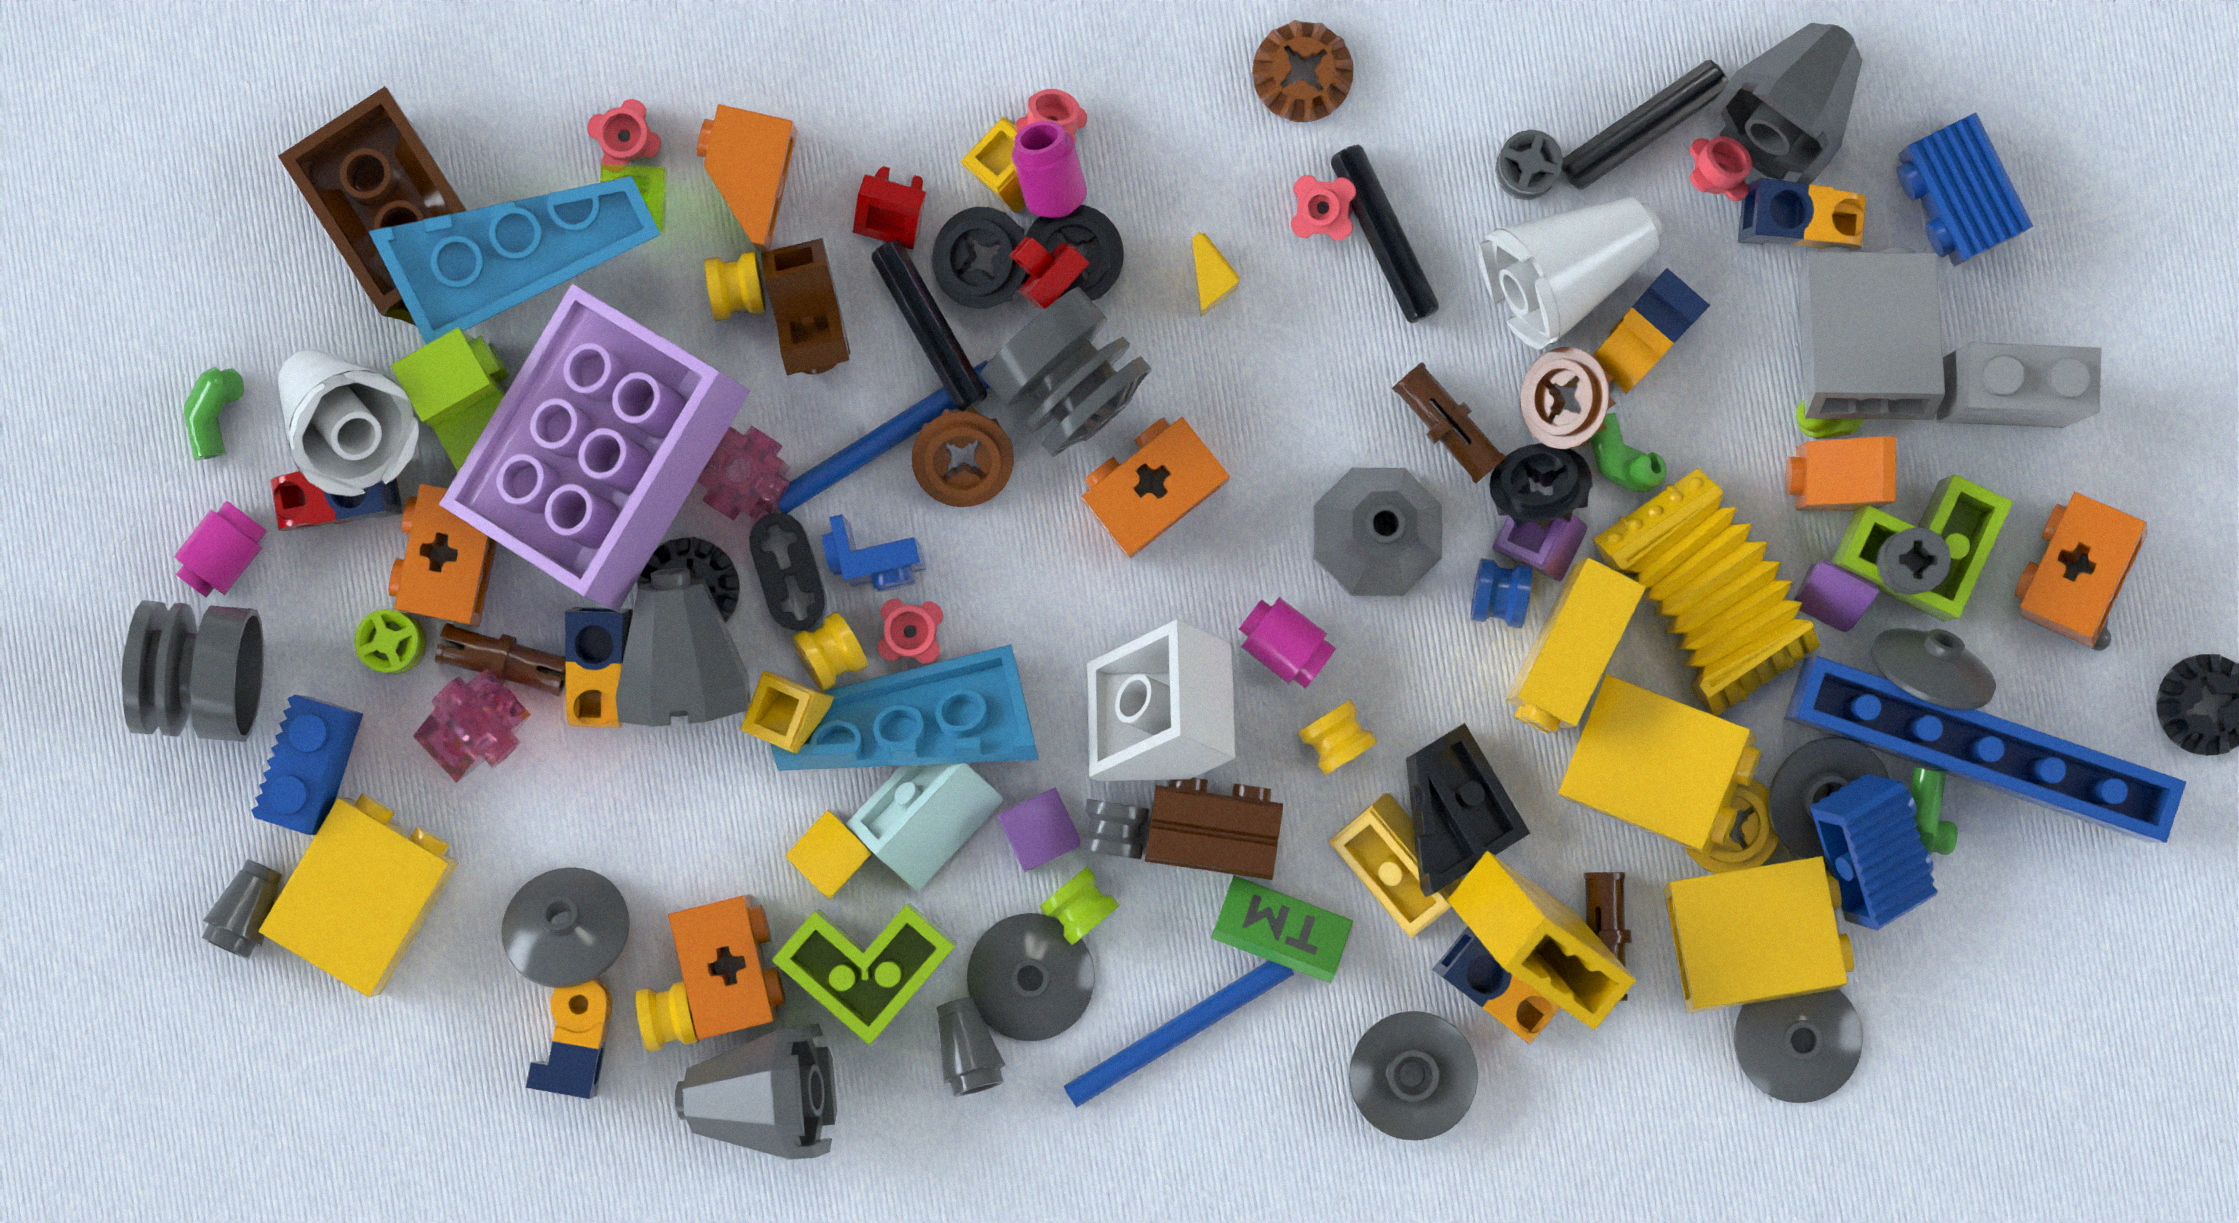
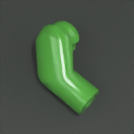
[183,367,244,460]
[1590,413,1667,492]
[1910,767,1958,855]

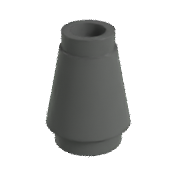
[202,859,282,959]
[936,997,1006,1097]

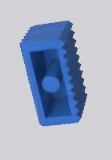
[1896,113,2034,267]
[251,695,363,835]
[1810,774,1938,931]

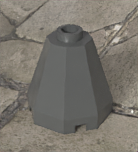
[1707,23,1862,184]
[1313,467,1442,596]
[616,568,751,727]
[675,1024,837,1160]

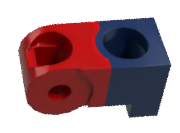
[270,471,403,531]

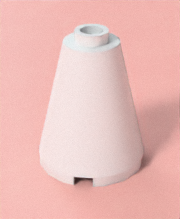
[1478,197,1663,350]
[278,349,419,496]

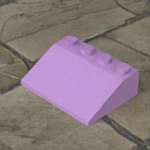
[439,283,751,612]

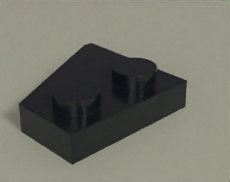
[1406,723,1530,897]

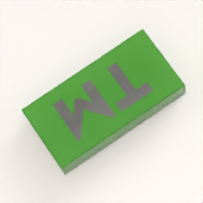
[1211,875,1353,984]

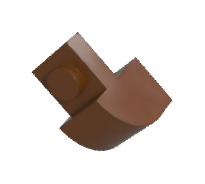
[761,238,851,376]

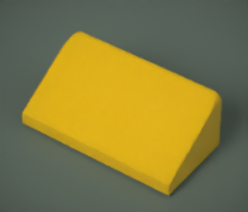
[1328,793,1463,938]

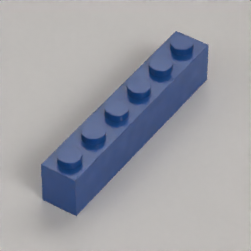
[1784,656,2187,843]

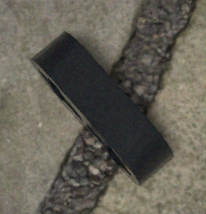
[749,512,827,632]

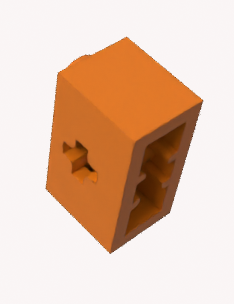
[1082,417,1230,560]
[388,483,497,627]
[2014,491,2148,648]
[668,894,786,1040]

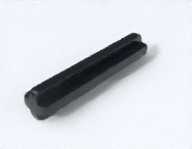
[1562,60,1728,190]
[1331,144,1439,323]
[871,240,987,411]

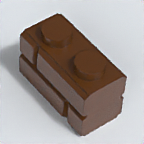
[1144,777,1283,880]

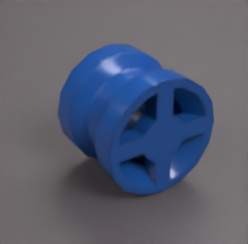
[1470,558,1532,628]

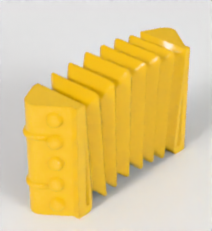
[1593,468,1820,717]

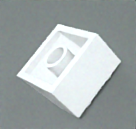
[1087,619,1236,781]

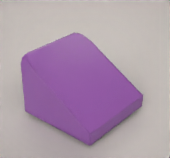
[1492,514,1588,581]
[1794,560,1880,632]
[997,787,1081,872]

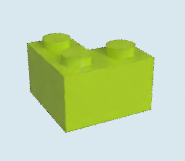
[390,327,510,472]
[1831,474,2013,622]
[772,903,958,1046]

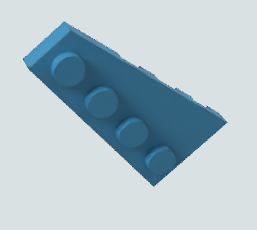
[369,176,661,345]
[771,644,1039,771]

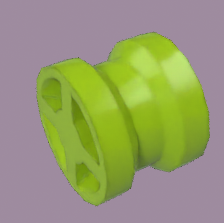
[354,609,427,675]
[1039,866,1120,946]

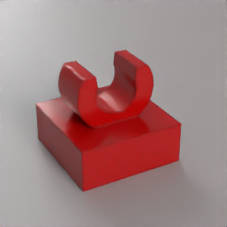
[852,166,926,250]
[1009,237,1090,310]

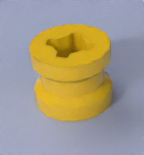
[704,251,766,322]
[791,611,868,692]
[1297,699,1378,776]
[635,981,700,1053]

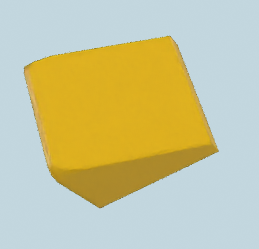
[960,116,1026,214]
[1191,232,1240,317]
[740,670,834,754]
[785,809,874,900]

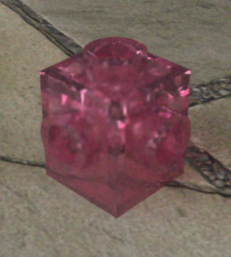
[697,425,790,521]
[413,668,531,783]

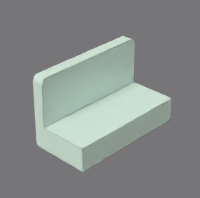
[846,763,1003,890]

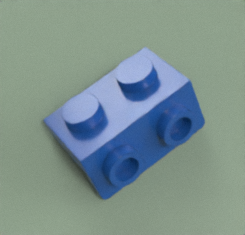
[821,514,926,592]

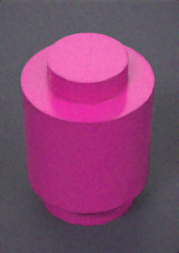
[1012,121,1087,218]
[173,500,267,598]
[1238,597,1336,688]

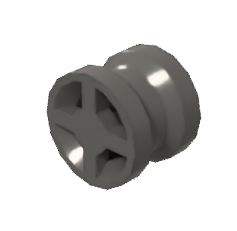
[1495,129,1563,200]
[1876,527,1951,595]
[1079,799,1149,859]

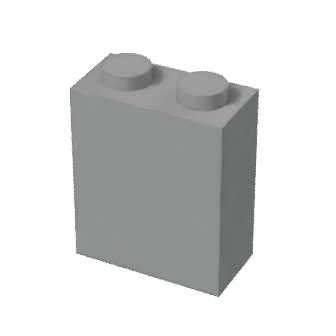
[1798,246,1945,420]
[1937,342,2102,428]

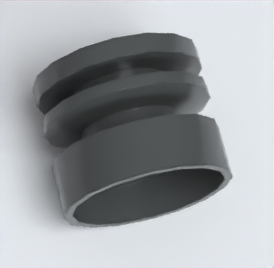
[980,286,1152,457]
[122,600,264,742]

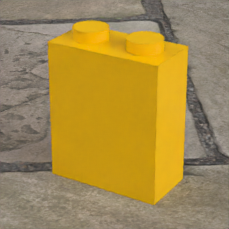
[1505,557,1646,734]
[1558,674,1761,856]
[258,793,459,997]
[1447,851,1636,1031]
[1663,856,1854,1014]

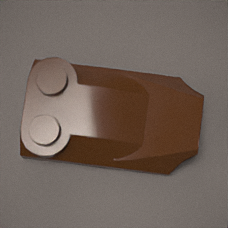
[278,86,468,326]

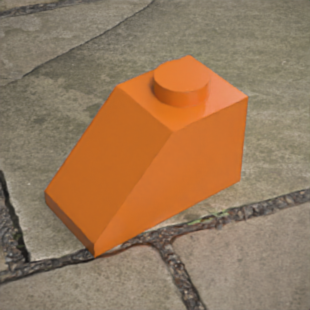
[697,104,798,252]
[1785,436,1896,511]

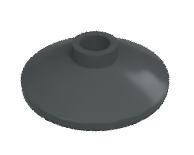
[1871,628,1996,710]
[1768,737,1889,862]
[502,867,630,988]
[967,913,1095,1041]
[1734,989,1863,1103]
[1349,1011,1478,1141]

